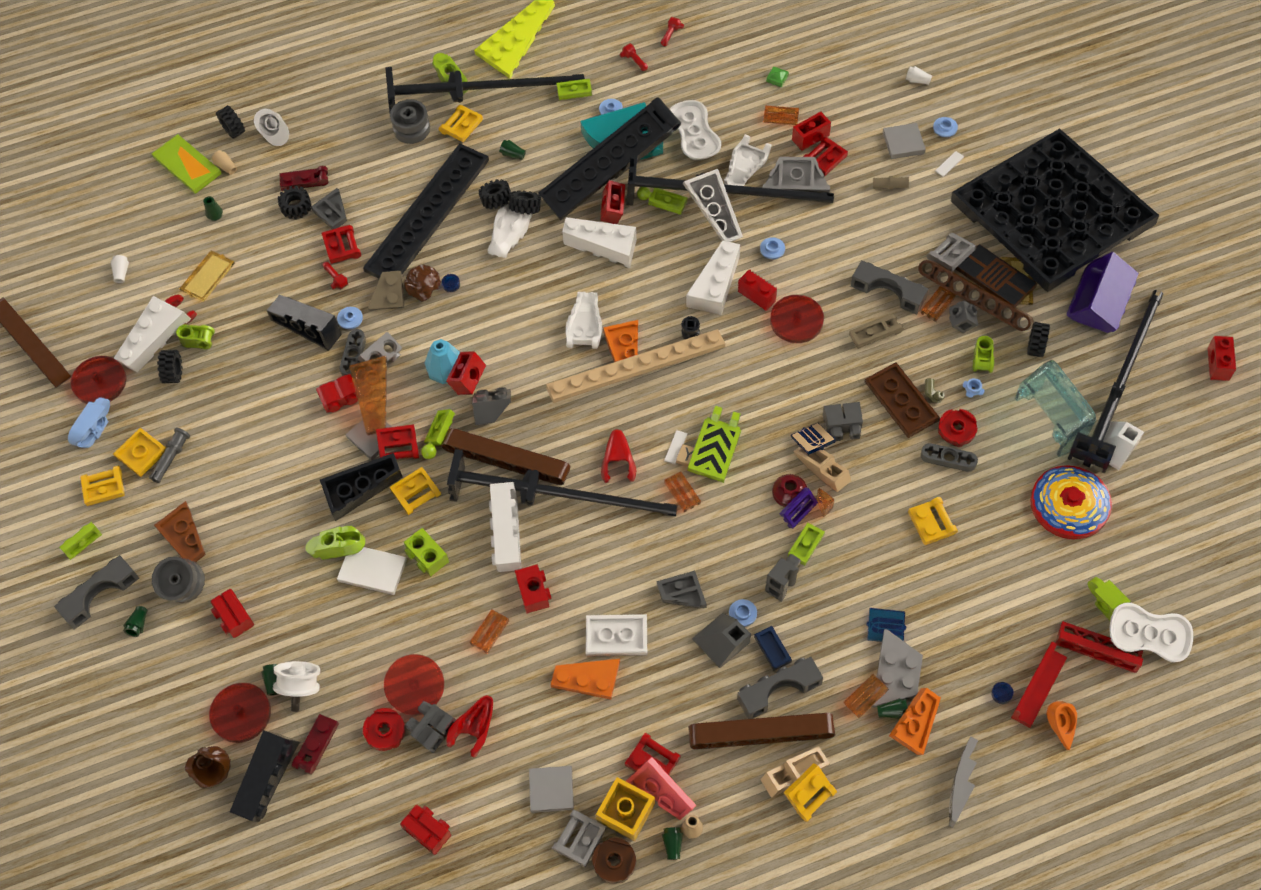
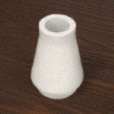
[906,66,932,85]
[110,255,129,283]

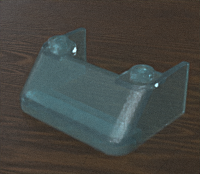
[1015,360,1096,457]

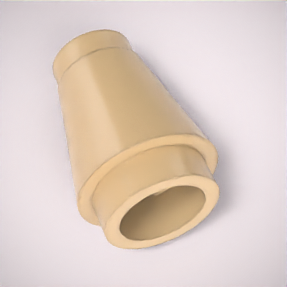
[212,150,237,175]
[682,815,703,838]

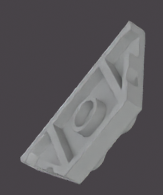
[762,157,830,193]
[872,629,923,708]

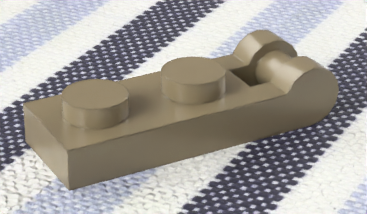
[849,314,904,349]

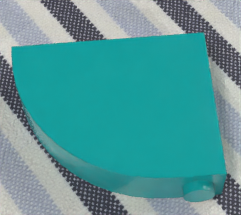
[580,102,663,160]

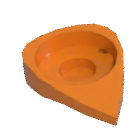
[1046,701,1077,750]

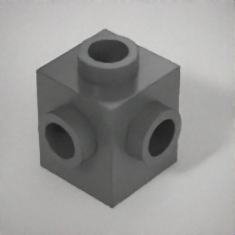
[949,300,978,333]

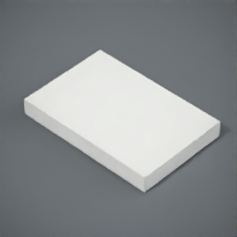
[337,547,407,595]
[586,614,647,656]

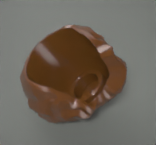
[404,265,441,302]
[185,746,231,788]

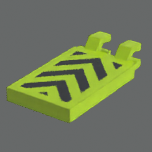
[687,406,741,483]

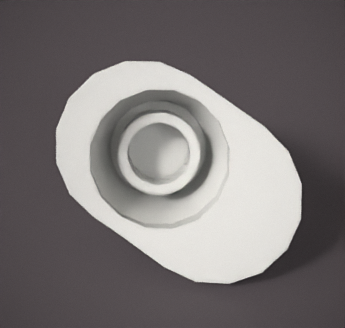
[254,109,289,146]

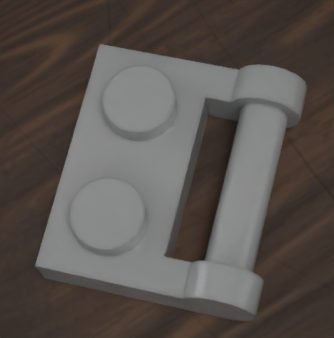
[927,233,975,271]
[552,810,607,867]

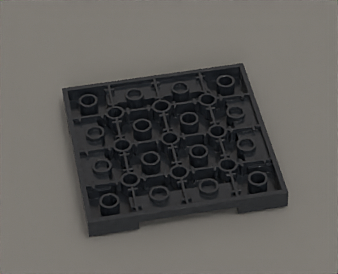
[951,128,1159,292]

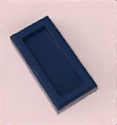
[754,626,792,671]

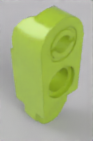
[432,53,468,95]
[305,526,366,560]
[1087,577,1131,621]

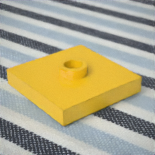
[113,428,166,477]

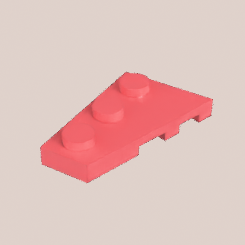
[626,757,696,820]

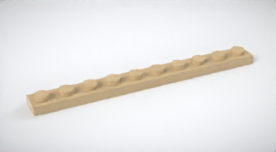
[546,329,726,403]

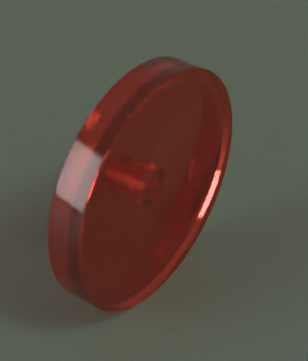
[770,295,824,343]
[71,356,127,404]
[384,654,444,715]
[209,683,271,743]

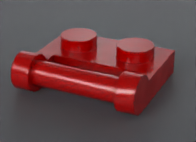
[803,137,848,176]
[321,225,361,264]
[376,424,419,460]
[625,733,681,775]

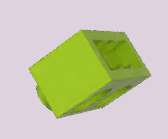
[404,528,449,576]

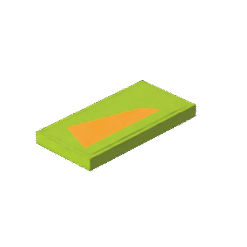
[151,134,222,194]

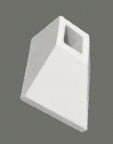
[1103,421,1144,470]

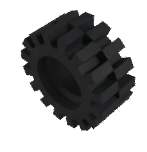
[216,105,246,139]
[478,179,511,209]
[278,186,312,219]
[509,190,541,214]
[1027,322,1050,358]
[157,350,183,384]

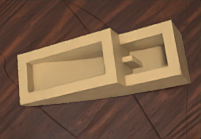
[794,440,851,492]
[760,746,830,798]

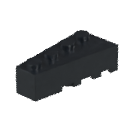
[267,295,342,351]
[320,453,403,521]
[230,730,300,822]

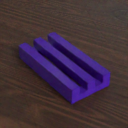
[779,487,819,529]

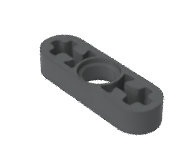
[340,329,366,378]
[921,443,978,472]

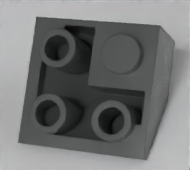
[472,387,511,425]
[692,613,751,668]

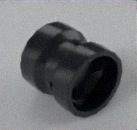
[681,316,700,339]

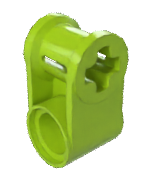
[176,324,215,349]
[972,336,994,373]

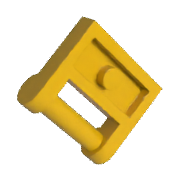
[438,105,483,142]
[80,465,125,506]
[389,467,441,516]
[908,497,958,545]
[784,763,837,822]

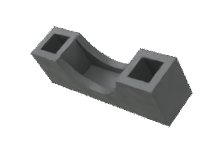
[850,260,929,315]
[54,555,139,630]
[737,657,823,719]

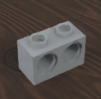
[358,331,402,375]

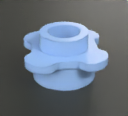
[963,378,984,398]

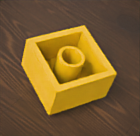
[596,777,655,842]

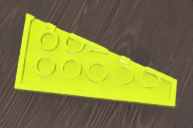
[474,0,555,79]

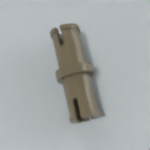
[873,176,909,190]

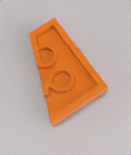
[603,320,638,362]
[551,658,620,699]
[889,688,941,755]

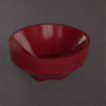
[772,474,807,507]

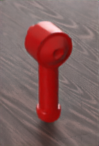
[661,17,684,47]
[620,43,648,71]
[322,261,348,290]

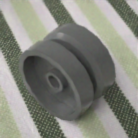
[390,99,431,144]
[152,557,205,603]

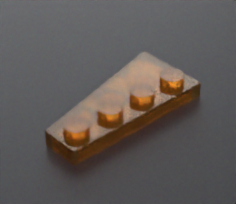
[350,356,387,435]

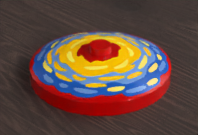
[1030,465,1112,540]

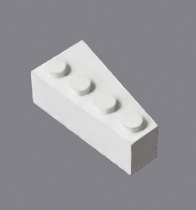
[683,169,743,242]
[562,217,637,268]
[686,241,740,315]
[114,296,191,372]
[489,482,521,572]

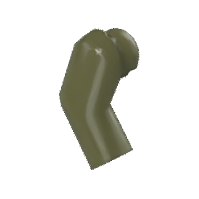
[925,378,945,403]

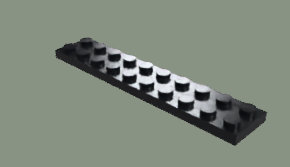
[363,143,489,279]

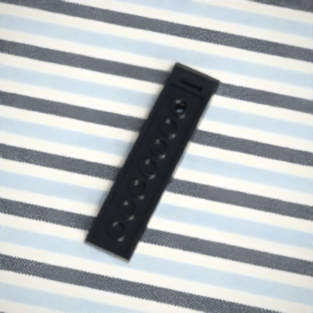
[538,97,681,220]

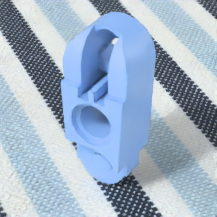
[68,397,110,448]

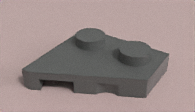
[311,188,347,229]
[657,570,707,609]

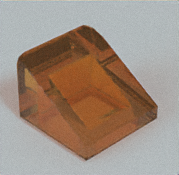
[816,488,834,517]

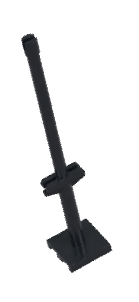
[385,67,585,114]
[626,155,834,206]
[1068,290,1163,473]
[447,449,678,516]

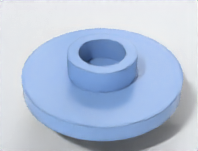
[599,99,623,115]
[933,117,958,137]
[760,237,785,259]
[337,307,363,329]
[729,599,757,627]

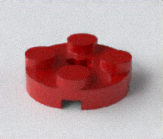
[938,409,978,447]
[363,708,406,751]

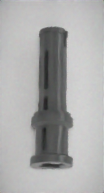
[149,427,190,483]

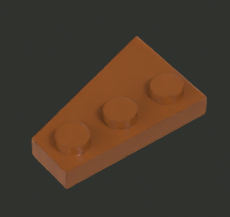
[154,501,206,562]

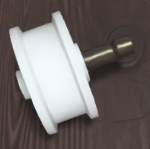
[273,661,320,712]

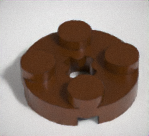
[592,837,636,884]

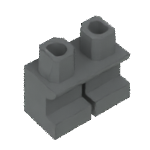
[822,402,863,442]
[765,554,801,602]
[405,701,456,753]

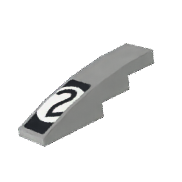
[949,736,978,828]

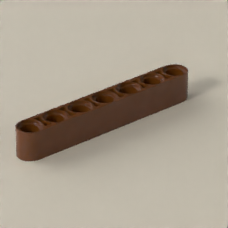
[918,260,1034,331]
[0,297,71,388]
[441,428,571,485]
[688,713,836,749]

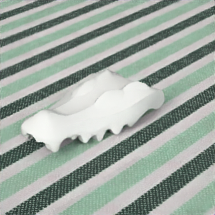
[724,134,772,186]
[488,204,532,258]
[566,291,602,349]

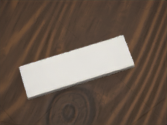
[935,151,964,177]
[664,430,687,464]

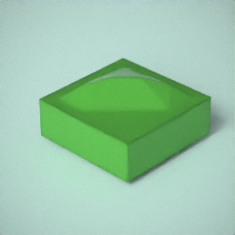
[766,66,789,87]

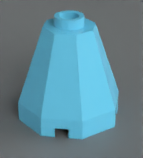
[425,339,460,384]

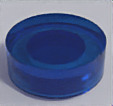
[442,274,460,292]
[991,682,1014,704]

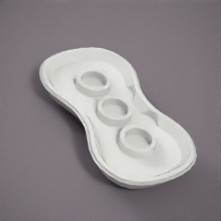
[670,100,721,160]
[1110,603,1193,662]

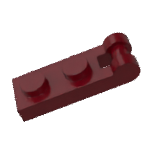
[279,166,329,191]
[292,714,339,775]

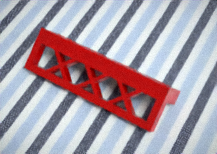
[1055,621,1143,673]
[1011,642,1067,728]

